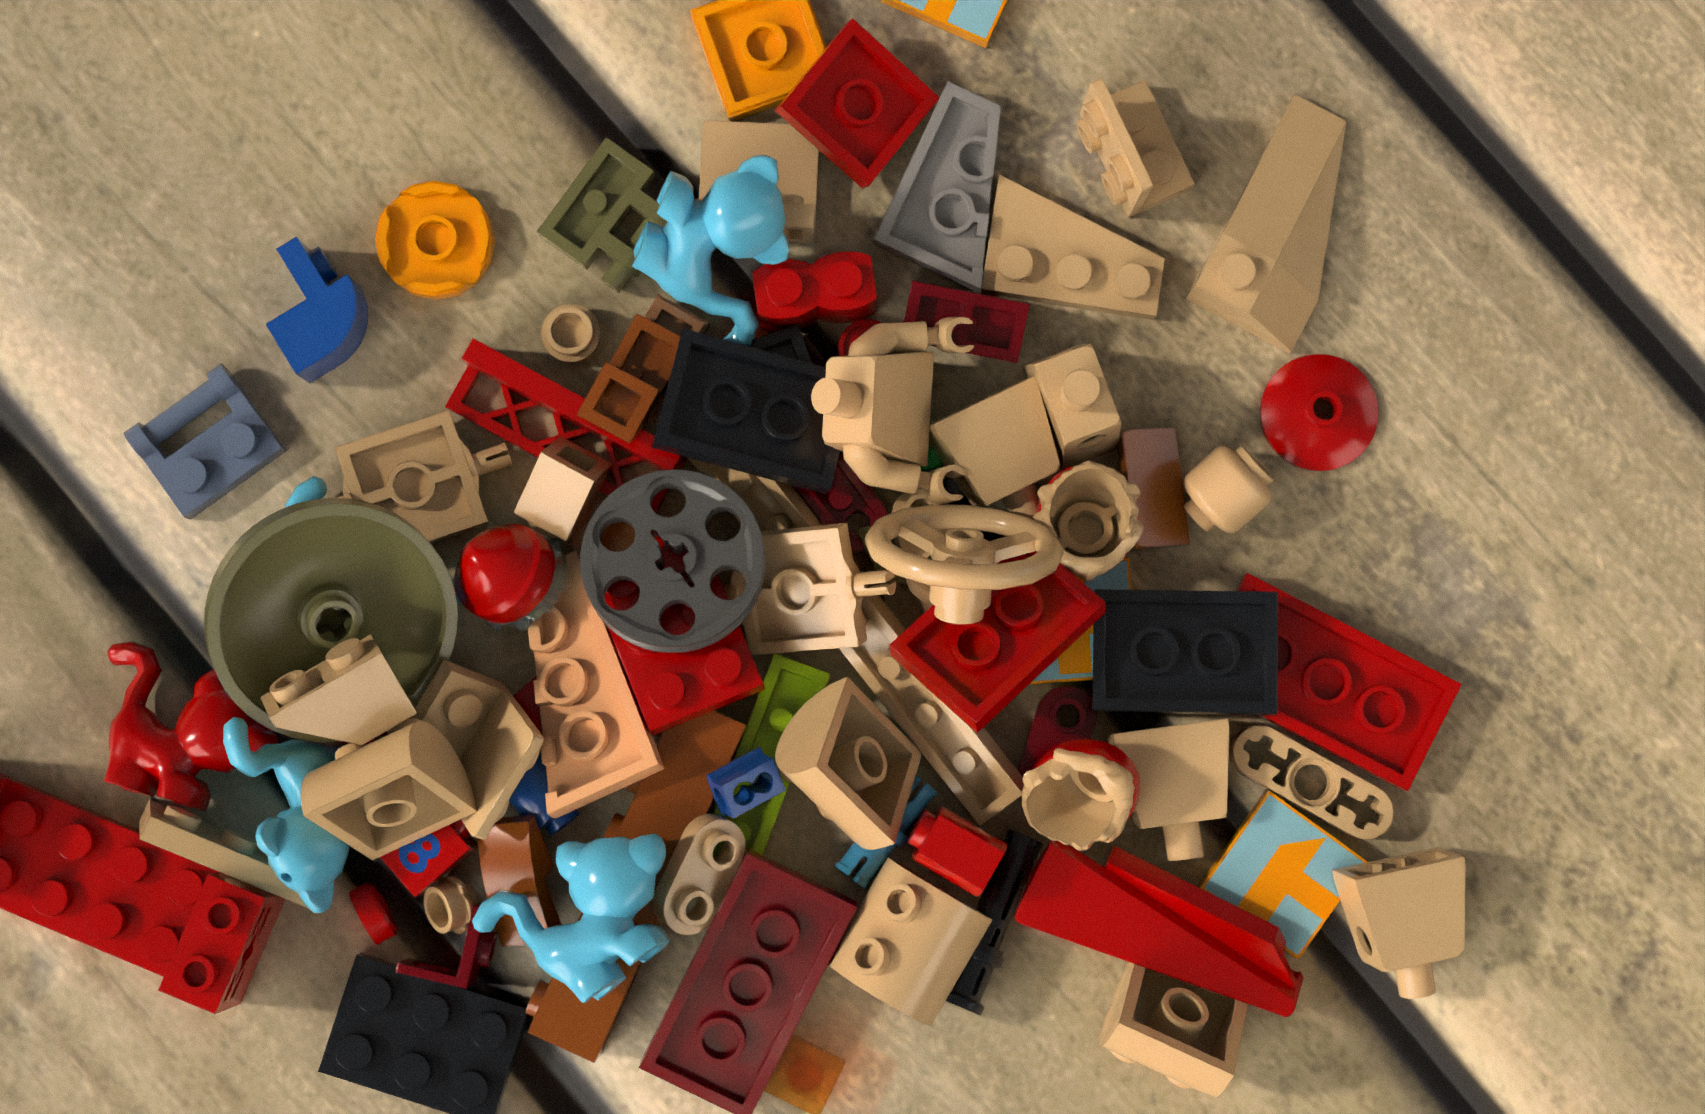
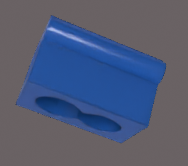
[706,747,786,819]

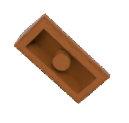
[1117,428,1190,552]

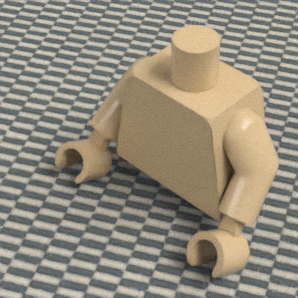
[811,317,974,504]

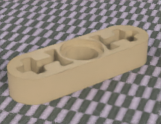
[1229,726,1394,839]

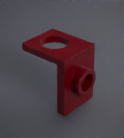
[395,901,497,989]

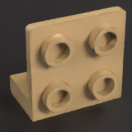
[1076,78,1195,218]
[694,121,819,243]
[410,660,544,840]

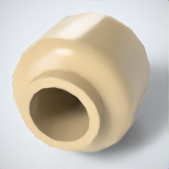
[1183,445,1274,534]

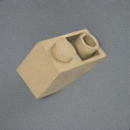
[260,634,417,745]

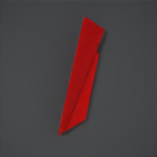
[1014,840,1304,1017]

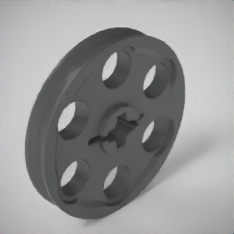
[580,470,766,653]

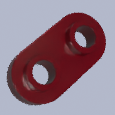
[795,451,887,553]
[1017,686,1097,776]

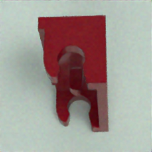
[904,280,1030,363]

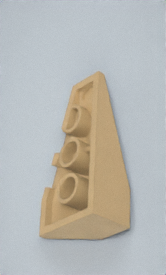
[1186,94,1346,353]

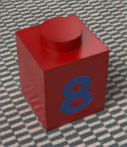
[380,820,478,897]

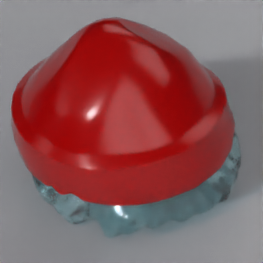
[454,523,568,631]

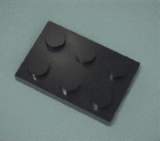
[652,328,840,494]
[1092,589,1278,715]
[318,953,529,1114]

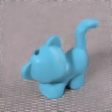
[632,154,790,346]
[223,717,350,913]
[472,834,671,1003]

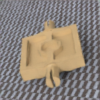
[334,410,513,544]
[722,523,896,655]

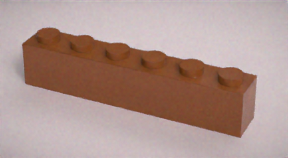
[525,711,747,1063]

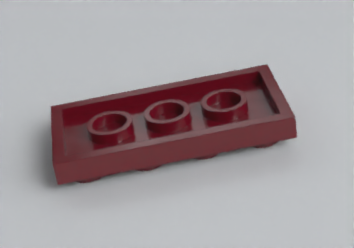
[639,848,857,1114]

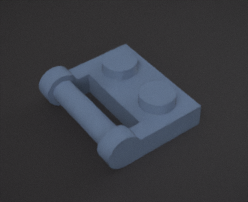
[124,363,287,520]

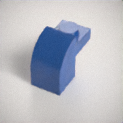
[266,236,368,384]

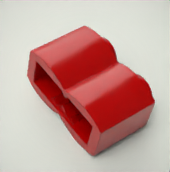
[752,251,877,331]
[907,805,1008,897]

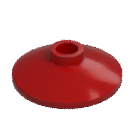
[1260,354,1378,471]

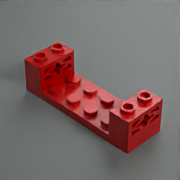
[0,772,285,1014]

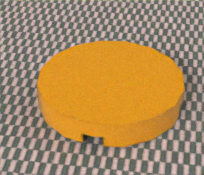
[375,180,496,300]

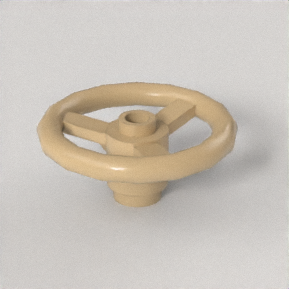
[865,504,1064,624]

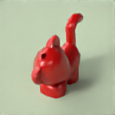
[103,641,279,812]

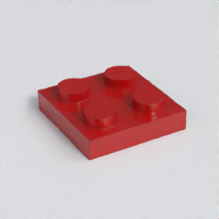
[774,18,940,189]

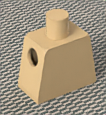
[1023,343,1121,470]
[929,376,1060,519]
[1107,719,1229,861]
[1332,847,1466,999]

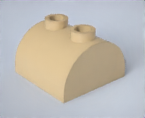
[775,677,922,850]
[301,718,477,860]
[828,857,992,1026]
[1099,962,1248,1098]

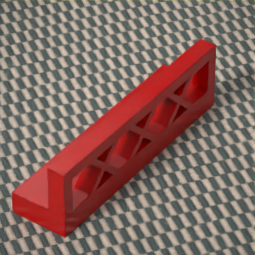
[445,338,687,514]

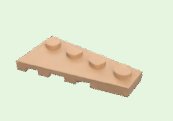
[526,550,665,819]

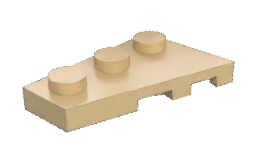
[980,174,1165,320]
[139,798,308,908]

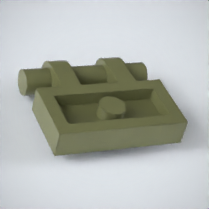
[537,137,667,293]

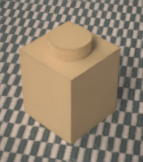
[513,436,612,541]

